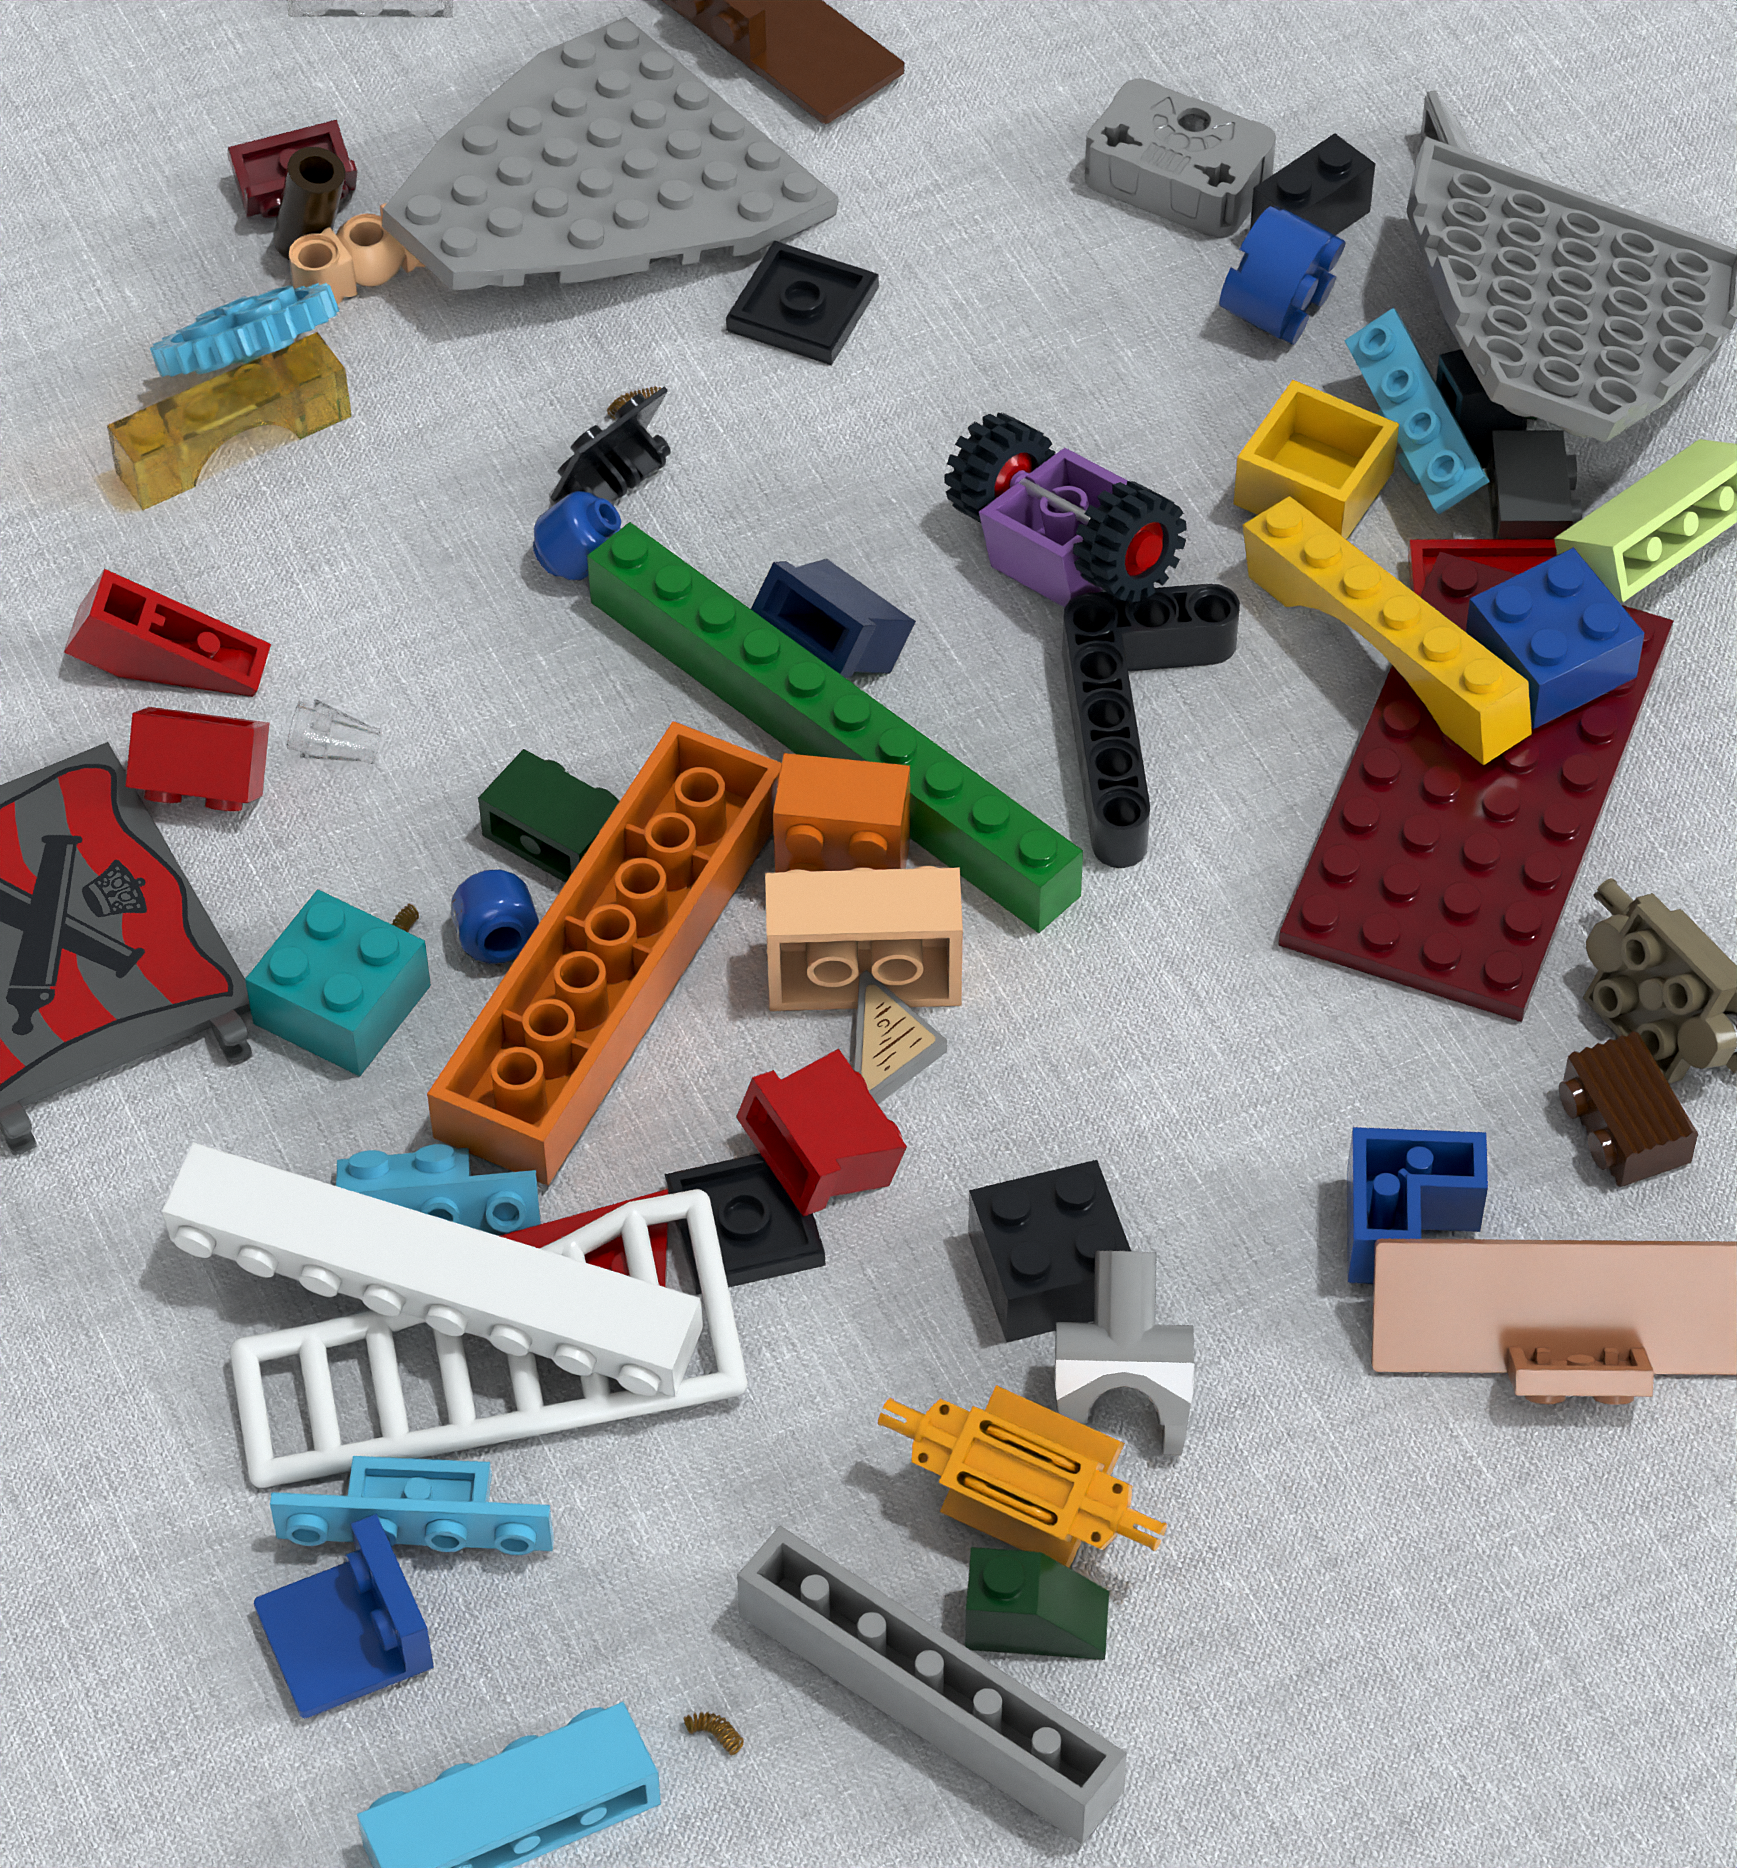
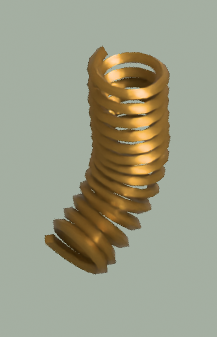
[683,1711,744,1755]

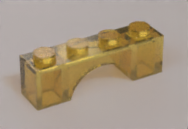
[107,332,352,510]

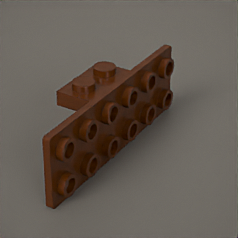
[662,0,905,124]

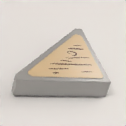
[854,970,947,1104]

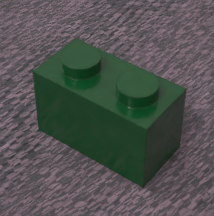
[478,749,620,883]

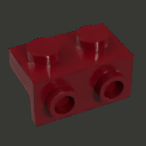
[227,119,358,218]

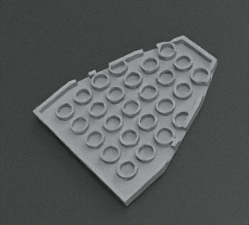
[382,17,839,290]
[1406,137,1737,442]

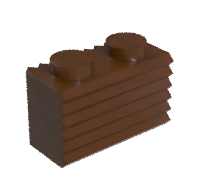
[1559,1031,1698,1187]

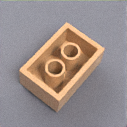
[765,866,963,1011]

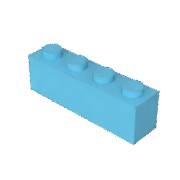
[357,1702,661,1868]

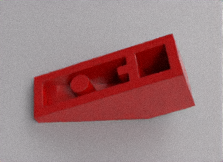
[64,568,271,697]

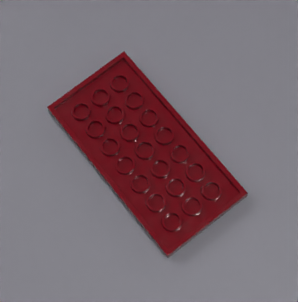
[1279,552,1674,1022]

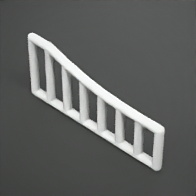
[230,1189,748,1488]

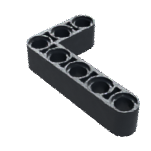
[1062,584,1240,868]

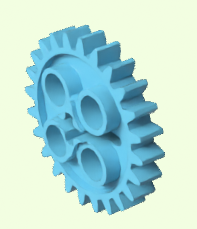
[150,283,339,377]

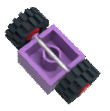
[944,413,1187,607]

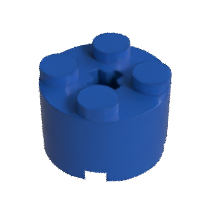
[1219,206,1346,345]

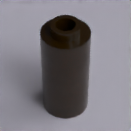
[273,147,345,261]

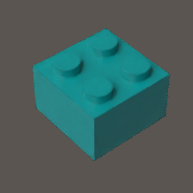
[245,889,431,1077]

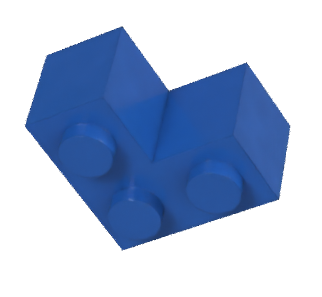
[1347,1127,1488,1284]

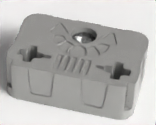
[1085,78,1276,238]

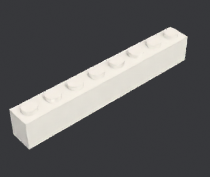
[162,1142,703,1397]

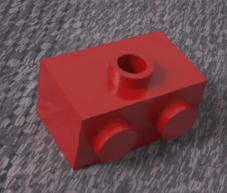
[126,707,270,811]

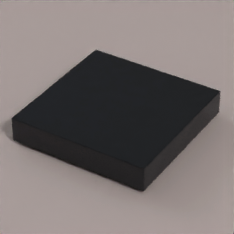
[726,240,879,365]
[664,1153,826,1295]

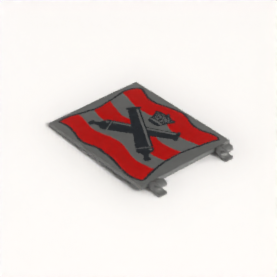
[0,742,252,1156]

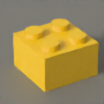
[1233,379,1399,540]

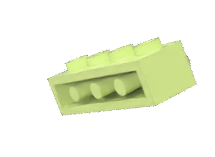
[1554,439,1737,603]

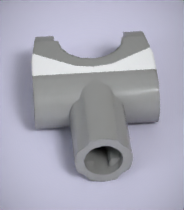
[1054,1251,1194,1456]

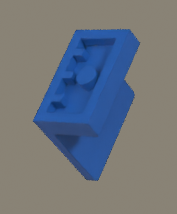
[254,1514,434,1718]

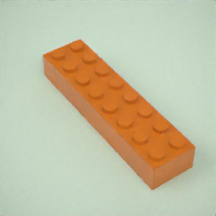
[427,721,782,1186]

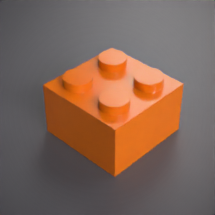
[773,753,910,873]

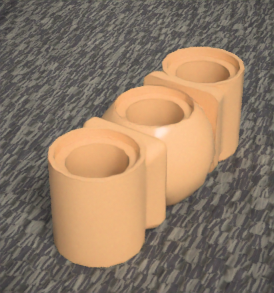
[289,203,425,305]

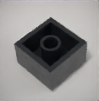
[968,1160,1131,1343]

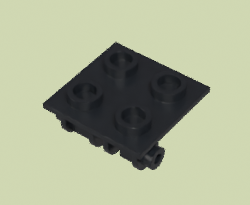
[550,386,671,504]

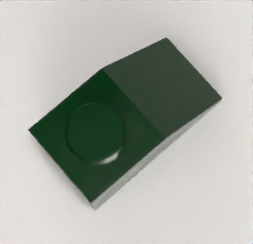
[965,1547,1109,1660]

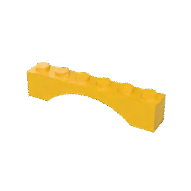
[1242,496,1532,765]

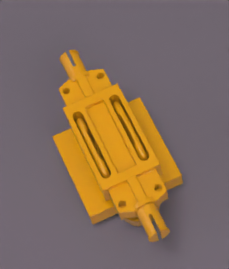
[878,1385,1167,1568]

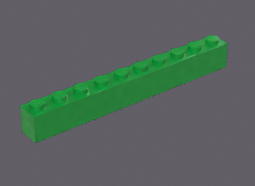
[587,522,1083,933]

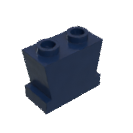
[751,558,916,678]

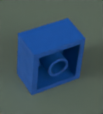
[1466,547,1645,729]

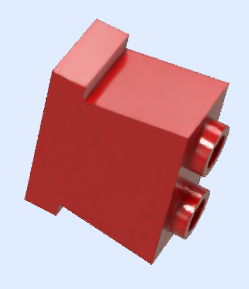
[736,1048,907,1217]

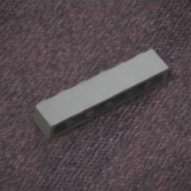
[737,1525,1127,1845]

